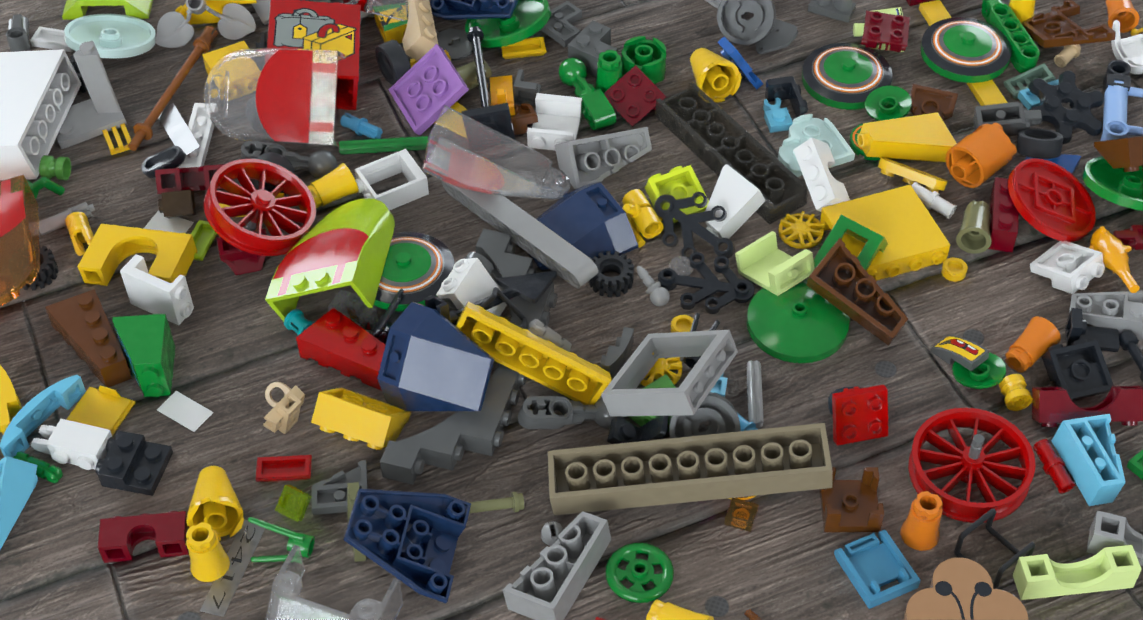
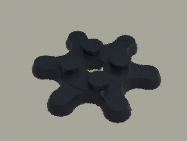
[1028,71,1104,144]

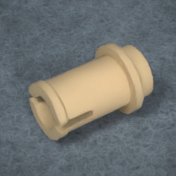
[1054,44,1081,68]

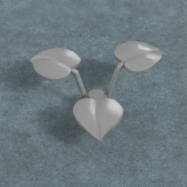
[155,0,256,48]

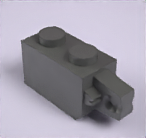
[973,102,1042,136]

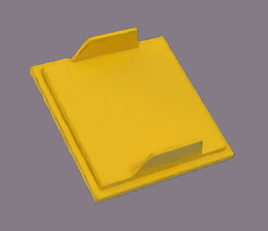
[66,385,136,436]

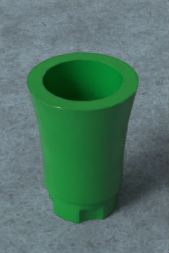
[595,50,623,93]

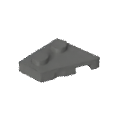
[312,460,368,515]

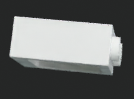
[355,149,429,210]

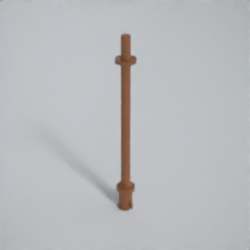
[128,26,218,151]

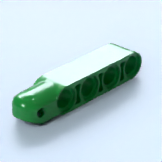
[981,0,1040,74]

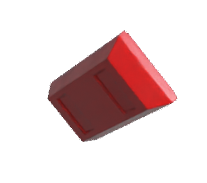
[256,455,312,482]

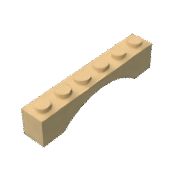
[402,0,439,61]

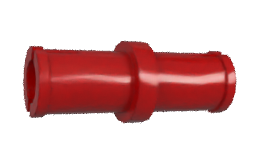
[1032,439,1075,494]

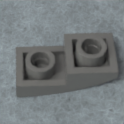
[600,327,634,380]

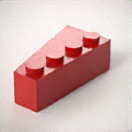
[296,307,385,391]

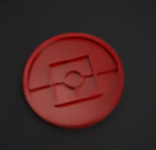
[1008,158,1096,242]

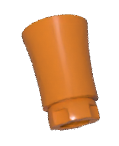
[1106,0,1140,33]
[1005,316,1061,373]
[900,491,943,551]

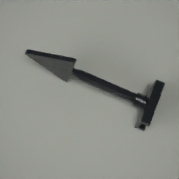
[425,271,557,326]

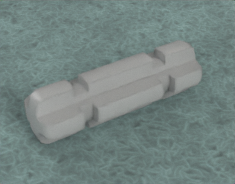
[528,319,572,352]

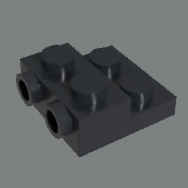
[1042,339,1114,401]
[95,430,173,496]

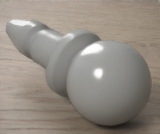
[636,266,670,306]

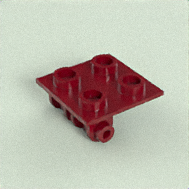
[861,10,910,53]
[604,65,666,127]

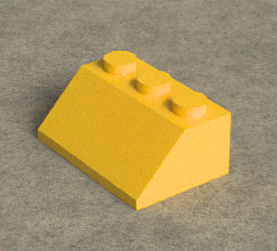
[311,387,411,450]

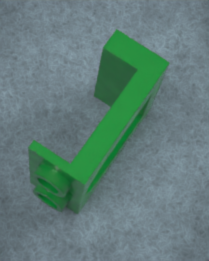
[814,215,888,271]

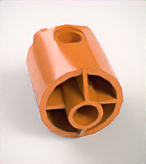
[945,123,1017,188]

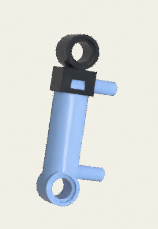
[1100,60,1143,141]

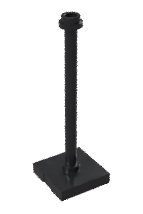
[462,26,516,150]

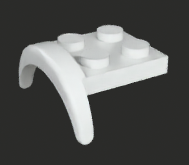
[1111,20,1143,74]

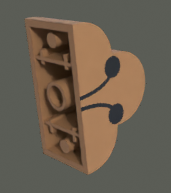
[903,558,1029,620]

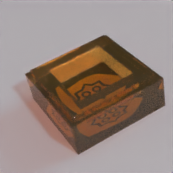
[724,498,759,532]

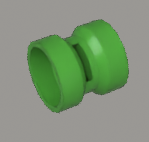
[39,155,71,180]

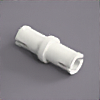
[912,182,957,219]

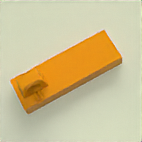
[490,75,515,115]

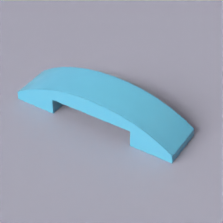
[0,375,86,458]

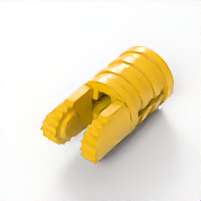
[65,212,94,256]

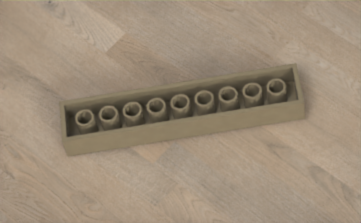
[548,423,833,515]

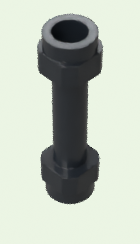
[1119,330,1143,382]

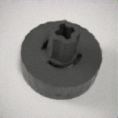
[717,0,776,45]
[669,392,741,438]

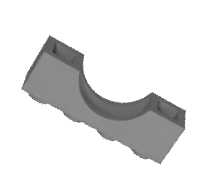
[1086,511,1143,566]

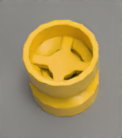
[998,374,1033,411]

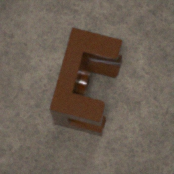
[820,467,884,532]

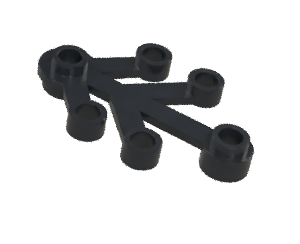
[654,192,735,261]
[658,252,754,314]

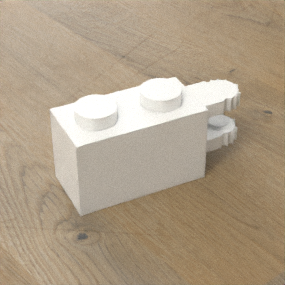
[31,419,112,470]

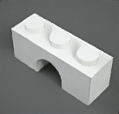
[793,137,850,212]

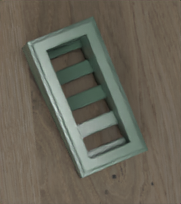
[1003,63,1056,99]

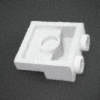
[1030,241,1105,294]

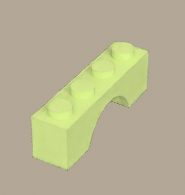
[1013,545,1142,600]

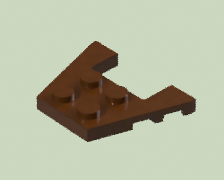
[1022,0,1116,48]

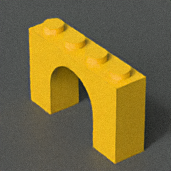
[77,224,197,286]

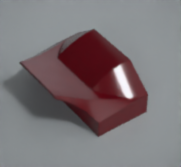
[217,229,267,275]

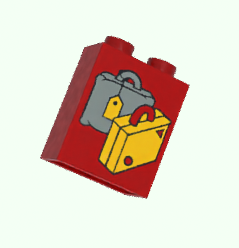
[266,0,361,110]

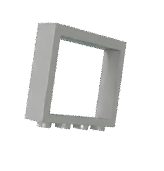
[601,330,738,417]

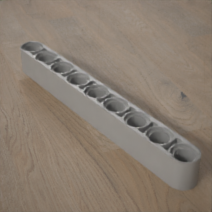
[441,176,598,289]

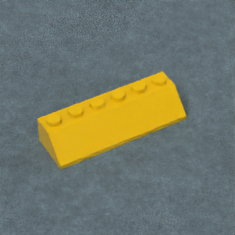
[455,301,612,405]

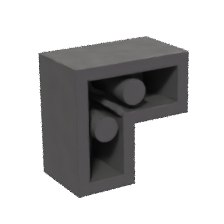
[568,21,617,78]

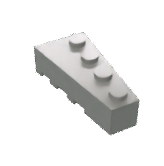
[503,511,611,620]

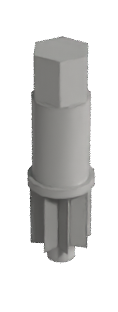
[36,202,95,235]

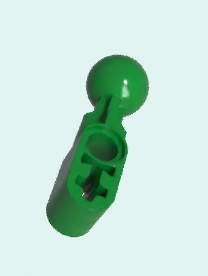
[558,58,616,130]

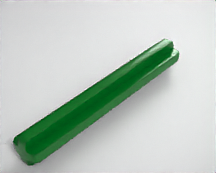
[339,136,431,155]

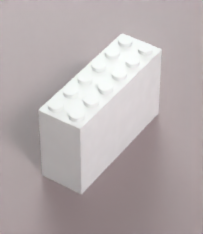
[0,49,81,180]

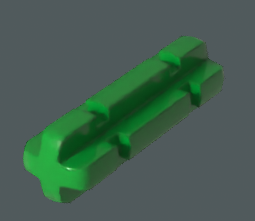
[13,451,63,483]

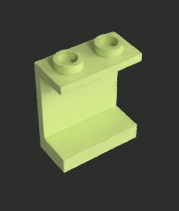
[735,231,815,296]

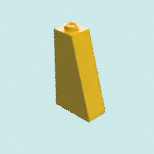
[857,112,957,162]

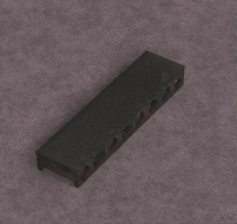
[655,82,808,225]

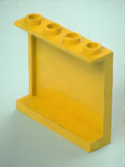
[820,185,950,281]

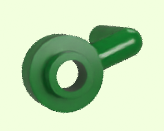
[14,177,65,206]

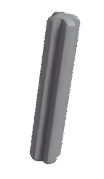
[746,360,764,428]

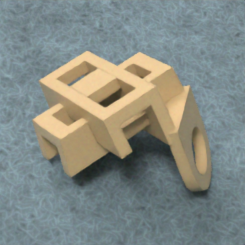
[263,382,305,434]

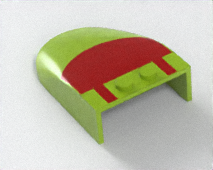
[265,198,395,322]

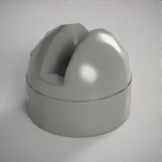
[541,521,563,546]

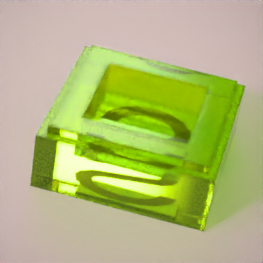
[275,485,312,522]

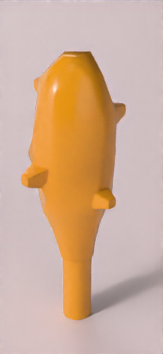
[1089,226,1140,293]

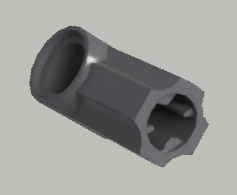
[6,14,31,52]

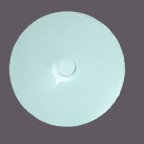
[64,14,156,58]

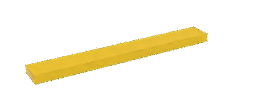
[919,0,1008,106]

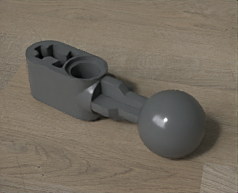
[241,141,337,179]
[518,396,626,429]

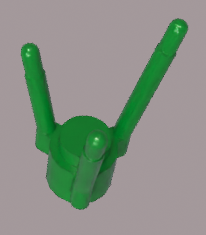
[248,517,315,563]

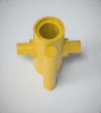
[622,189,664,248]

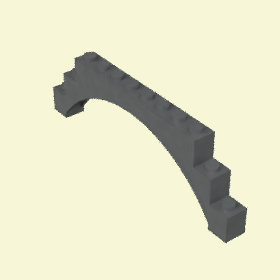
[380,229,558,485]

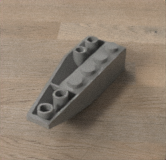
[1069,291,1143,341]

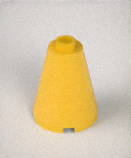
[690,48,742,103]
[186,466,244,541]

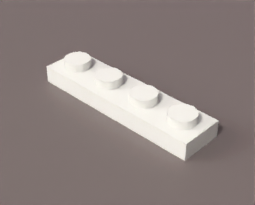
[177,103,219,168]

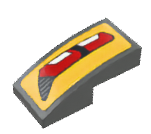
[930,335,989,371]

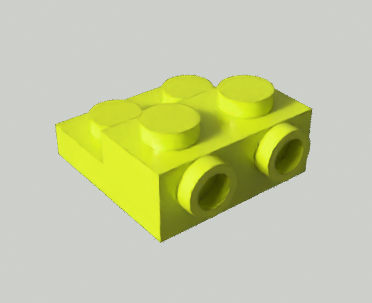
[645,165,709,223]

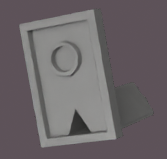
[56,41,127,149]

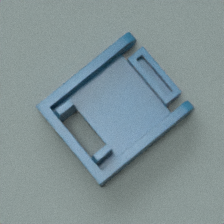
[834,529,921,609]

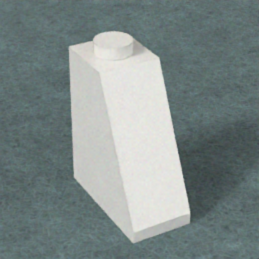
[705,164,766,239]

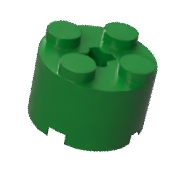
[621,36,666,84]

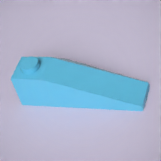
[0,456,38,549]

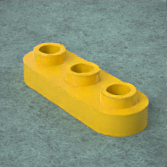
[878,157,948,193]

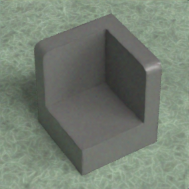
[513,69,541,106]

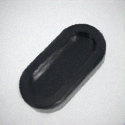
[141,145,186,178]

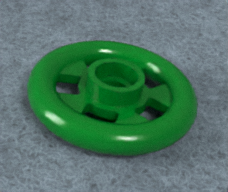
[605,543,674,603]

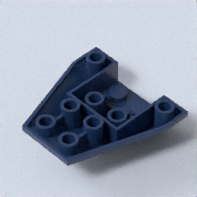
[430,0,519,20]
[528,182,638,270]
[377,302,494,411]
[343,489,471,603]

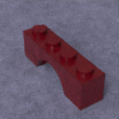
[1032,385,1143,427]

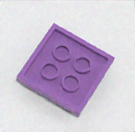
[388,44,469,136]

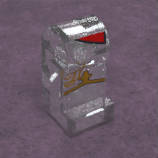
[328,289,379,331]

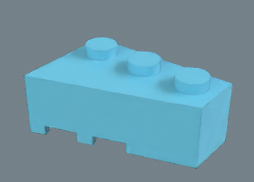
[1051,414,1126,506]

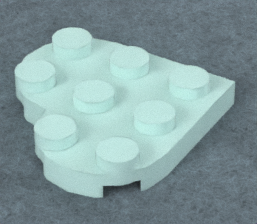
[778,114,855,177]

